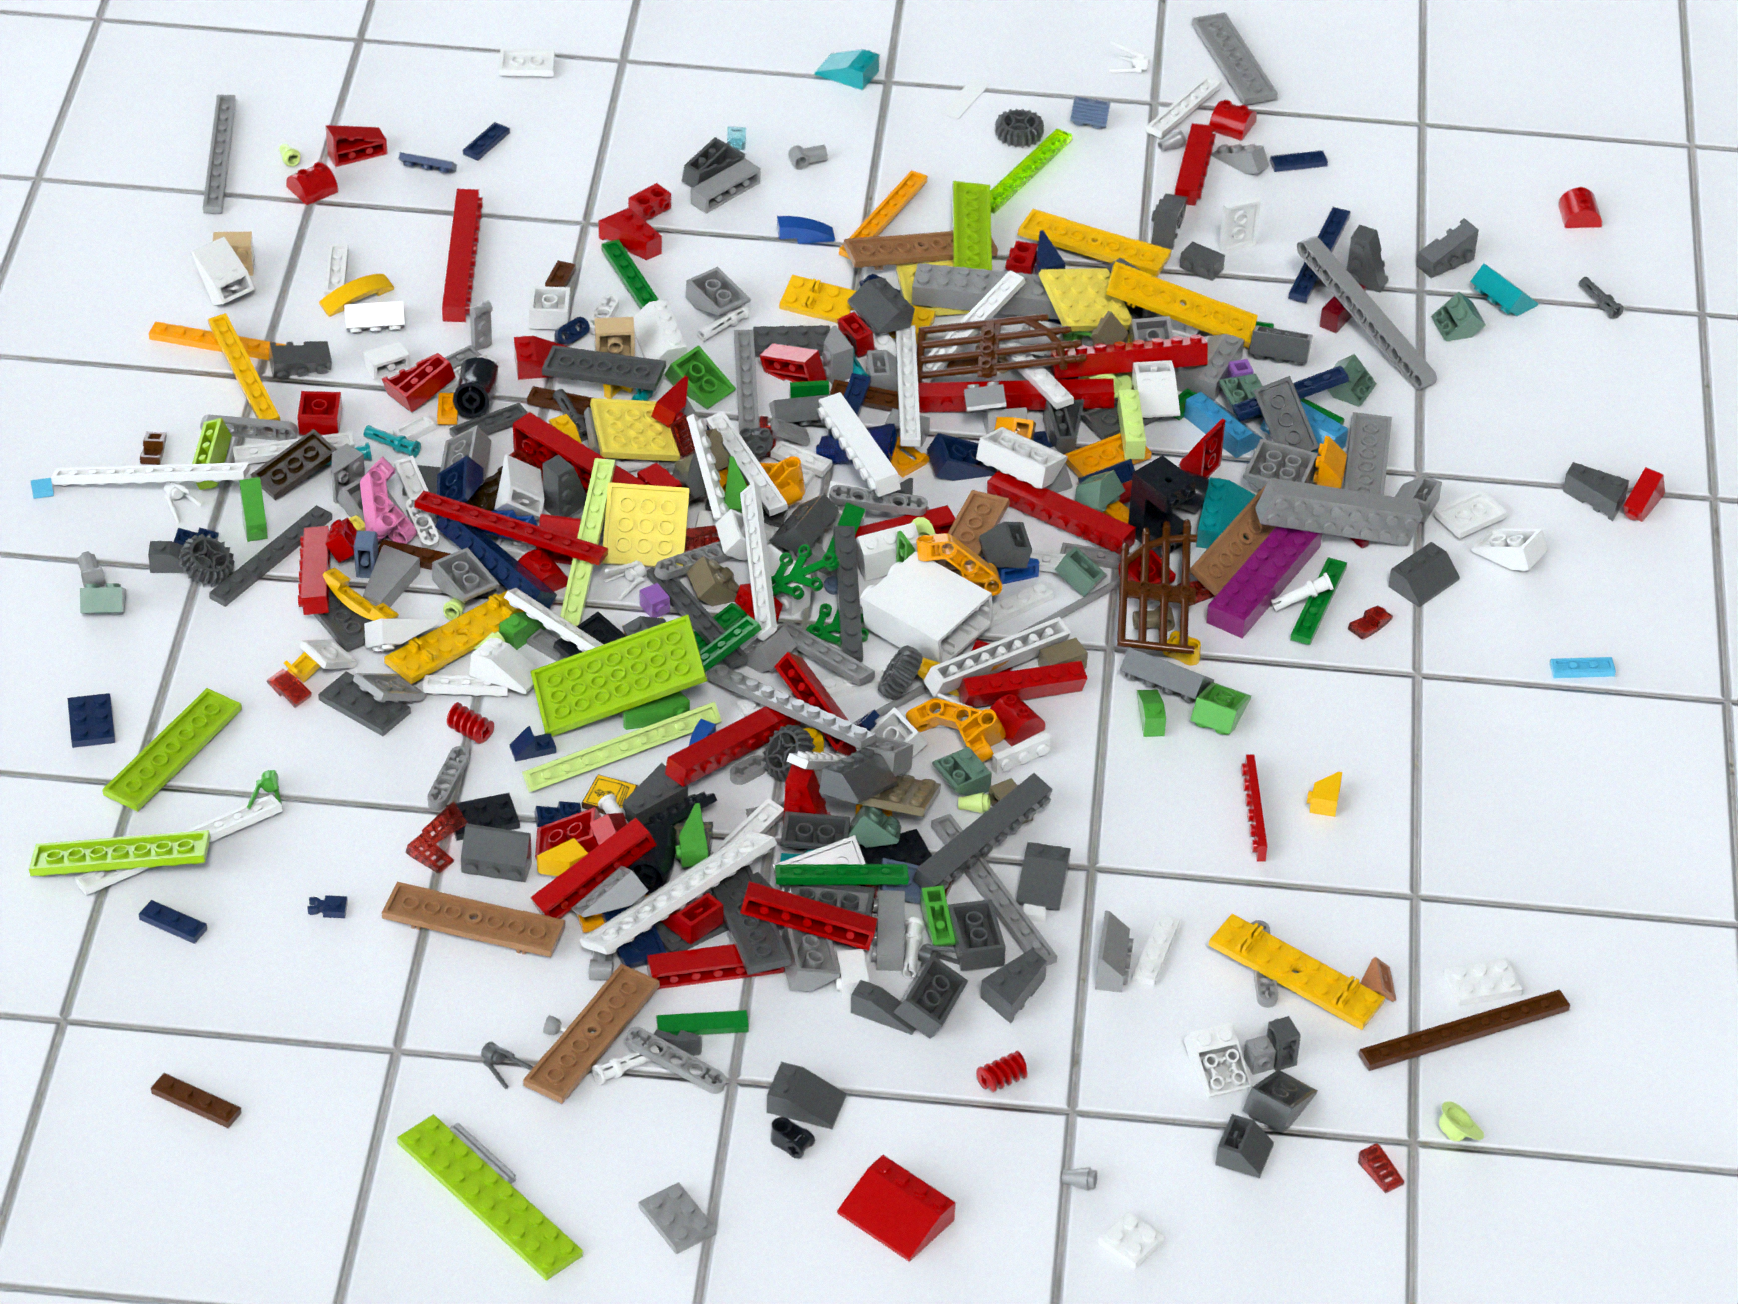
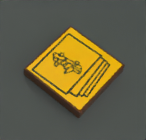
[582,774,638,815]

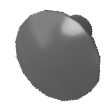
[740,427,773,459]

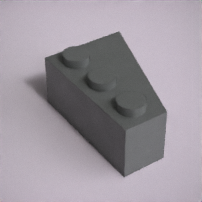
[1151,193,1187,250]
[269,341,332,380]
[1563,462,1629,521]

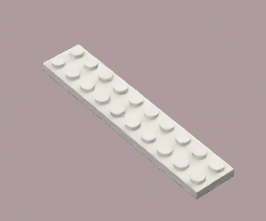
[580,831,777,955]

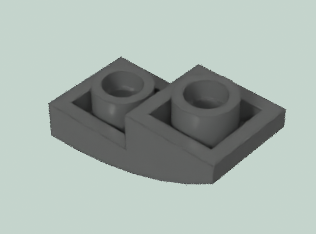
[654,1029,702,1056]

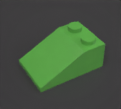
[664,345,736,410]
[1190,682,1251,735]

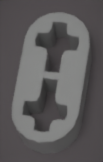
[730,755,766,785]

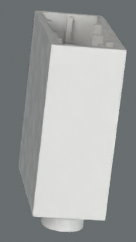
[860,551,994,663]

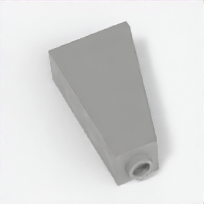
[363,545,420,607]

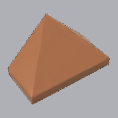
[1360,957,1396,1002]

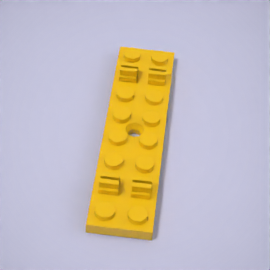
[1018,209,1172,277]
[1106,261,1258,348]
[779,274,936,344]
[384,590,525,684]
[1208,913,1385,1030]

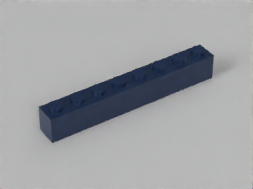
[435,516,557,609]

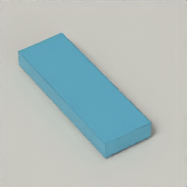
[1550,657,1616,678]

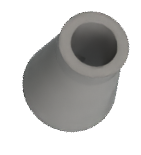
[1158,130,1186,152]
[1062,1167,1097,1191]

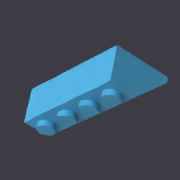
[1184,392,1265,458]
[1260,401,1348,456]

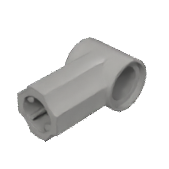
[788,145,828,170]
[77,551,106,588]
[589,951,614,980]

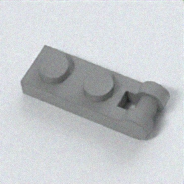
[470,301,493,351]

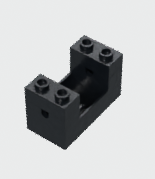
[1128,455,1196,558]

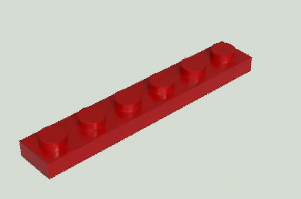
[1241,754,1267,862]

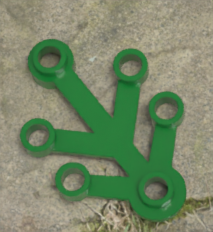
[771,544,840,600]
[806,603,869,648]

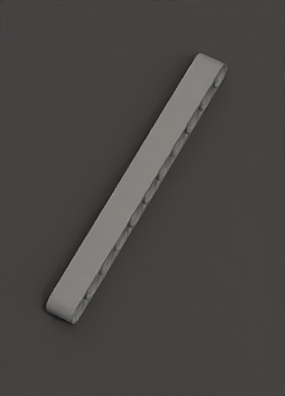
[1297,236,1437,390]

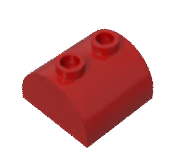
[1209,100,1257,141]
[286,162,338,205]
[1558,187,1602,228]
[518,549,568,592]
[1118,550,1176,584]
[990,694,1045,746]

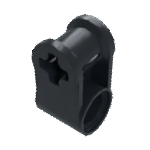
[770,1117,815,1159]

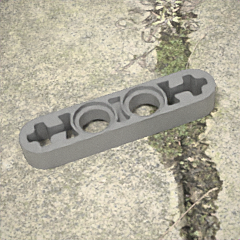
[427,746,470,810]

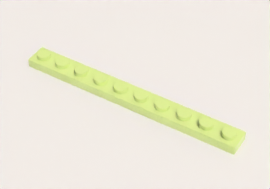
[560,458,616,626]
[522,702,722,792]

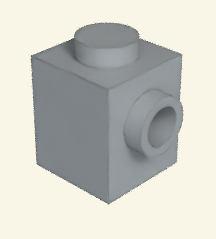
[1243,1035,1276,1075]

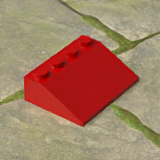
[837,1155,956,1262]

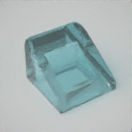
[727,127,746,150]

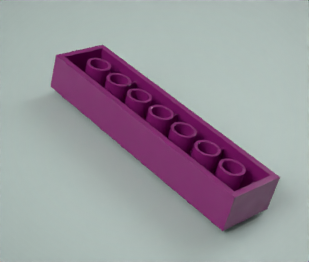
[1206,526,1322,639]

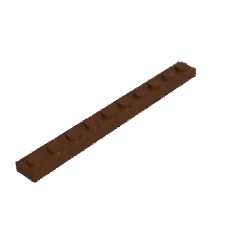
[1359,989,1570,1071]

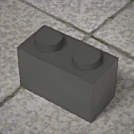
[1180,241,1225,281]

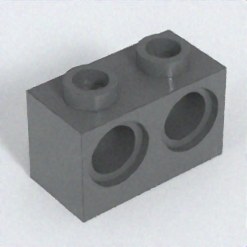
[1267,1016,1301,1071]

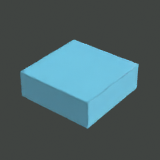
[30,478,54,499]

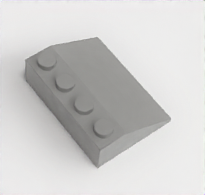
[1175,334,1244,400]

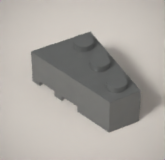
[682,137,745,188]
[1417,218,1479,278]
[1347,224,1389,293]
[1043,399,1084,454]
[543,455,587,517]
[623,763,688,826]
[981,948,1047,1024]

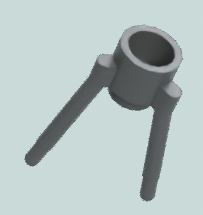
[917,943,959,966]
[481,1042,533,1089]

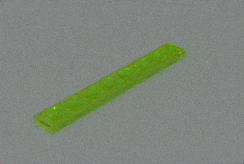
[990,128,1072,214]

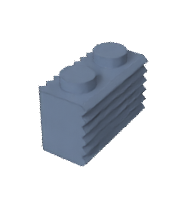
[1070,96,1110,129]
[354,531,379,578]

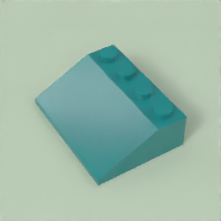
[1196,477,1255,549]

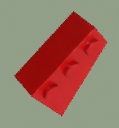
[326,125,387,167]
[598,207,662,260]
[759,343,827,382]
[382,353,456,413]
[783,764,831,823]

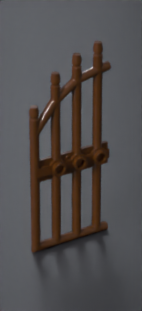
[917,314,1087,383]
[1117,519,1197,654]

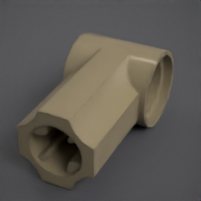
[1132,606,1175,632]

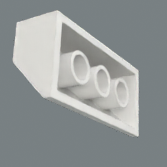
[633,299,687,368]
[976,427,1068,489]

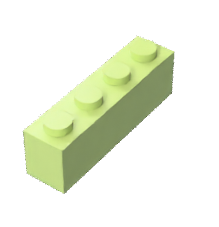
[1117,389,1146,459]

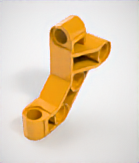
[718,456,806,507]
[916,533,1003,596]
[905,698,1006,762]

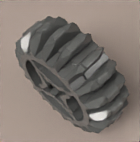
[995,108,1044,148]
[178,534,235,587]
[878,645,923,700]
[762,724,816,782]

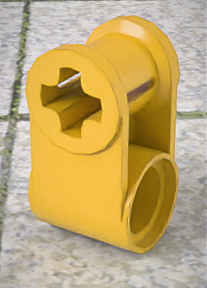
[1162,631,1201,666]

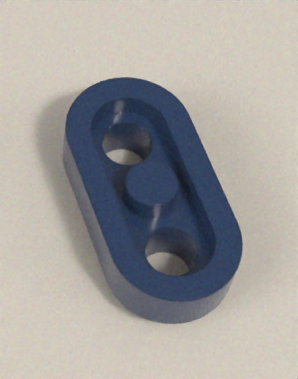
[554,317,590,346]

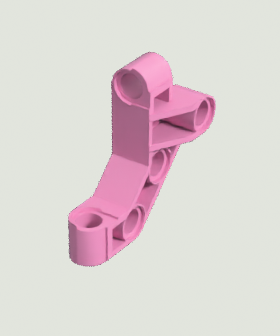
[360,457,416,544]

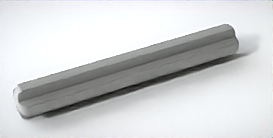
[450,1123,516,1184]

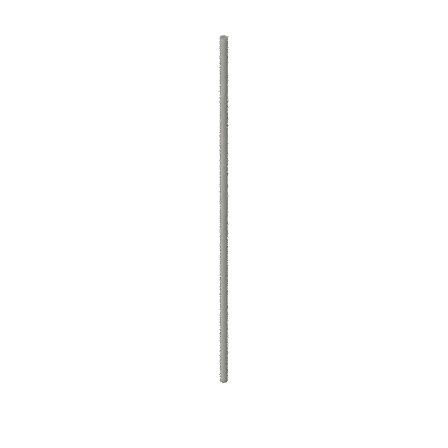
[823,578,1120,748]

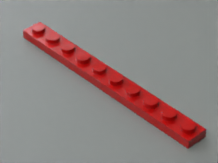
[414,491,608,565]

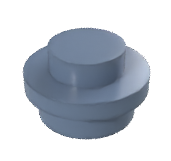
[824,576,837,595]

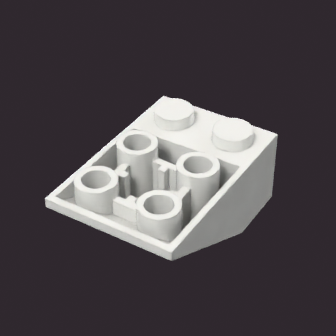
[191,237,255,305]
[1132,360,1180,418]
[494,455,545,520]
[1184,1022,1252,1098]

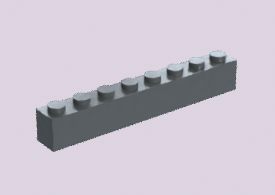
[913,773,1053,890]

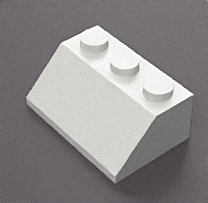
[344,301,405,333]
[855,522,919,582]
[767,544,811,617]

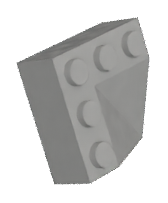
[1243,439,1318,490]

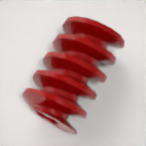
[447,702,494,744]
[976,1051,1028,1093]

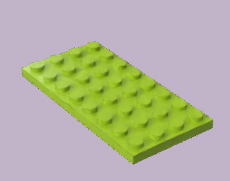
[530,615,708,736]

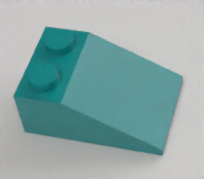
[815,49,880,91]

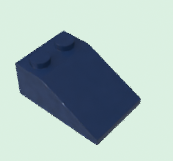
[1034,230,1066,275]
[927,433,997,481]
[435,455,484,519]

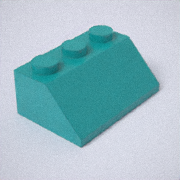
[1470,263,1539,316]

